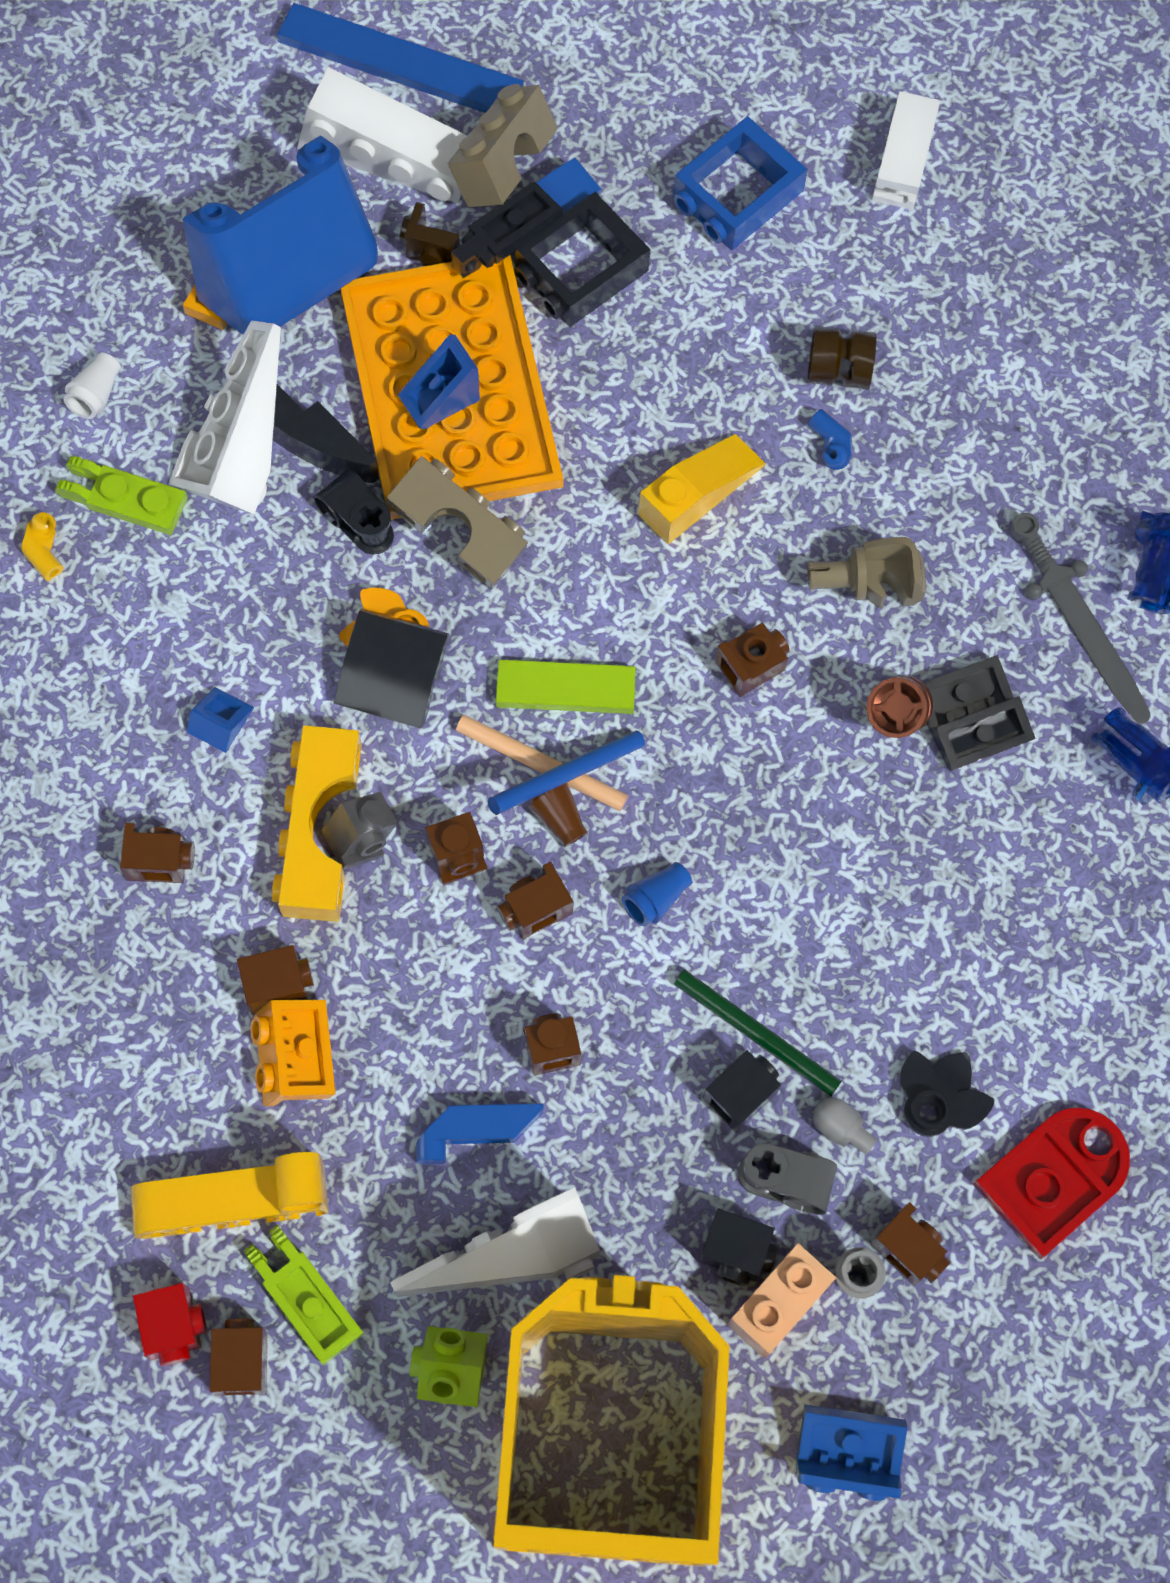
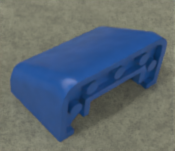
[182,135,378,335]

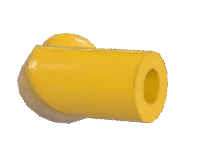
[22,512,64,581]

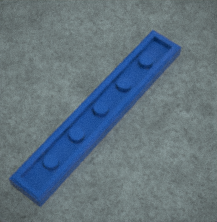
[277,2,524,113]

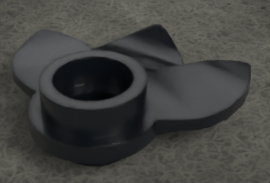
[900,1051,995,1137]

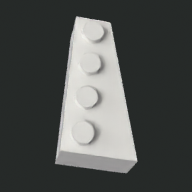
[297,67,468,204]

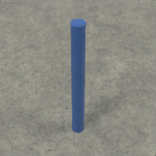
[488,730,645,815]

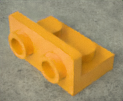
[251,1000,336,1107]

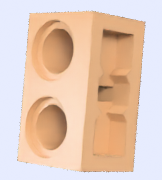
[727,1243,836,1359]

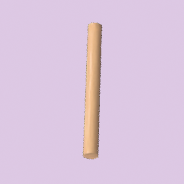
[456,715,629,812]

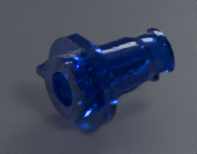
[1127,511,1170,614]
[1090,707,1170,805]

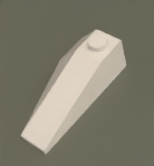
[169,321,281,514]
[390,1187,600,1297]

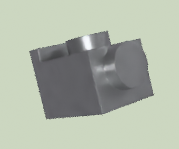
[322,792,398,870]

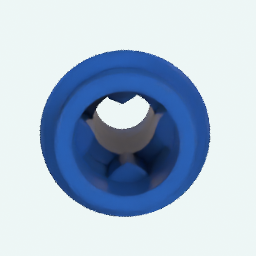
[622,862,693,927]

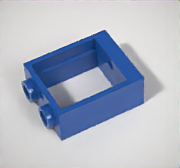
[673,116,808,251]

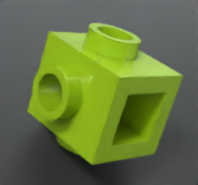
[409,1326,488,1408]

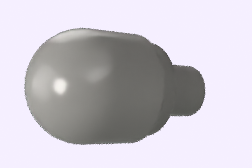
[813,1097,878,1155]

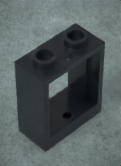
[514,192,651,327]

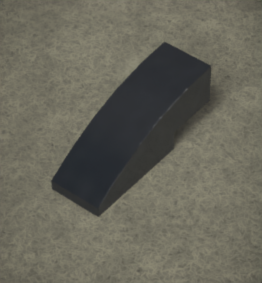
[273,384,379,484]

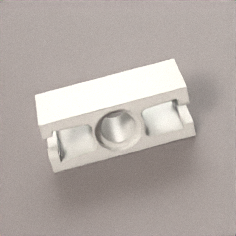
[872,91,941,210]

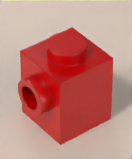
[133,1283,207,1366]

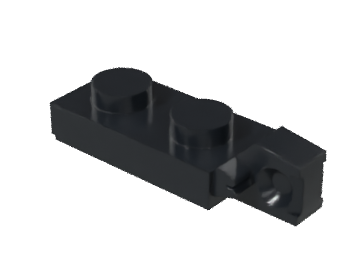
[451,181,563,278]

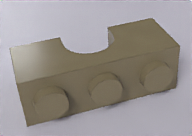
[447,84,558,207]
[387,456,528,590]

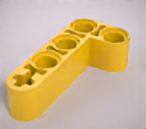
[131,1152,329,1239]

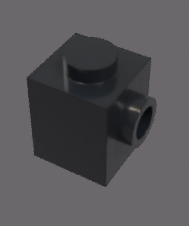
[699,1208,779,1286]

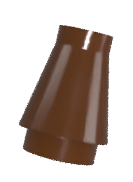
[528,782,588,848]

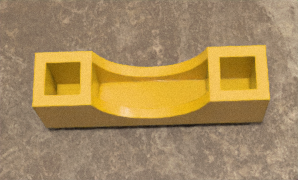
[272,725,362,922]

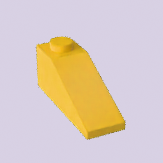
[638,434,766,545]

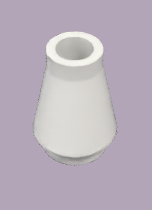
[64,353,121,419]

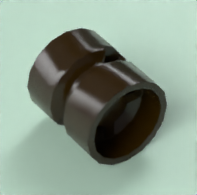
[807,326,877,390]

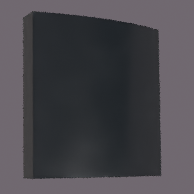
[333,609,449,729]
[924,655,1036,771]

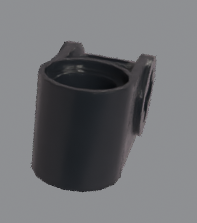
[313,469,394,555]

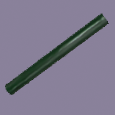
[674,969,842,1096]

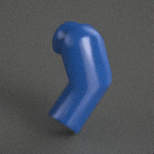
[808,409,852,470]

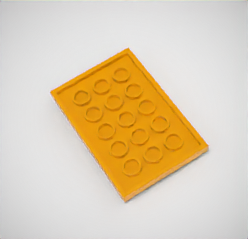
[340,255,564,520]

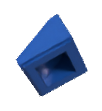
[187,687,254,753]

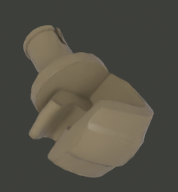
[807,537,926,608]

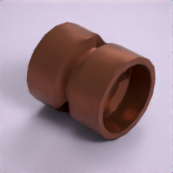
[866,675,933,738]

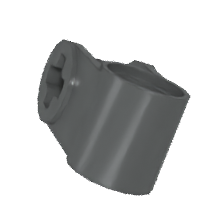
[738,1143,837,1215]

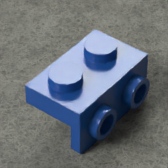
[796,1404,908,1501]

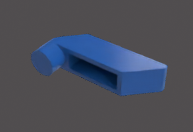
[416,1104,543,1165]

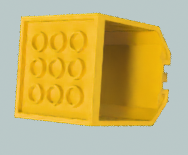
[493,1275,730,1566]

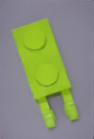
[55,456,188,535]
[244,1224,364,1366]

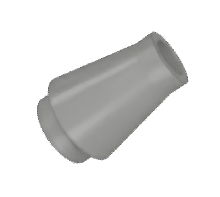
[835,1247,886,1299]

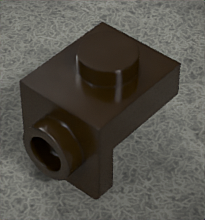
[399,202,460,266]

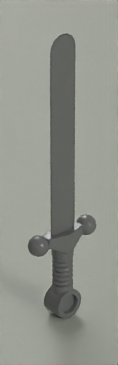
[1009,512,1151,723]

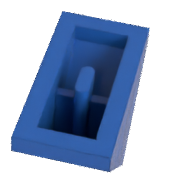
[398,334,480,429]

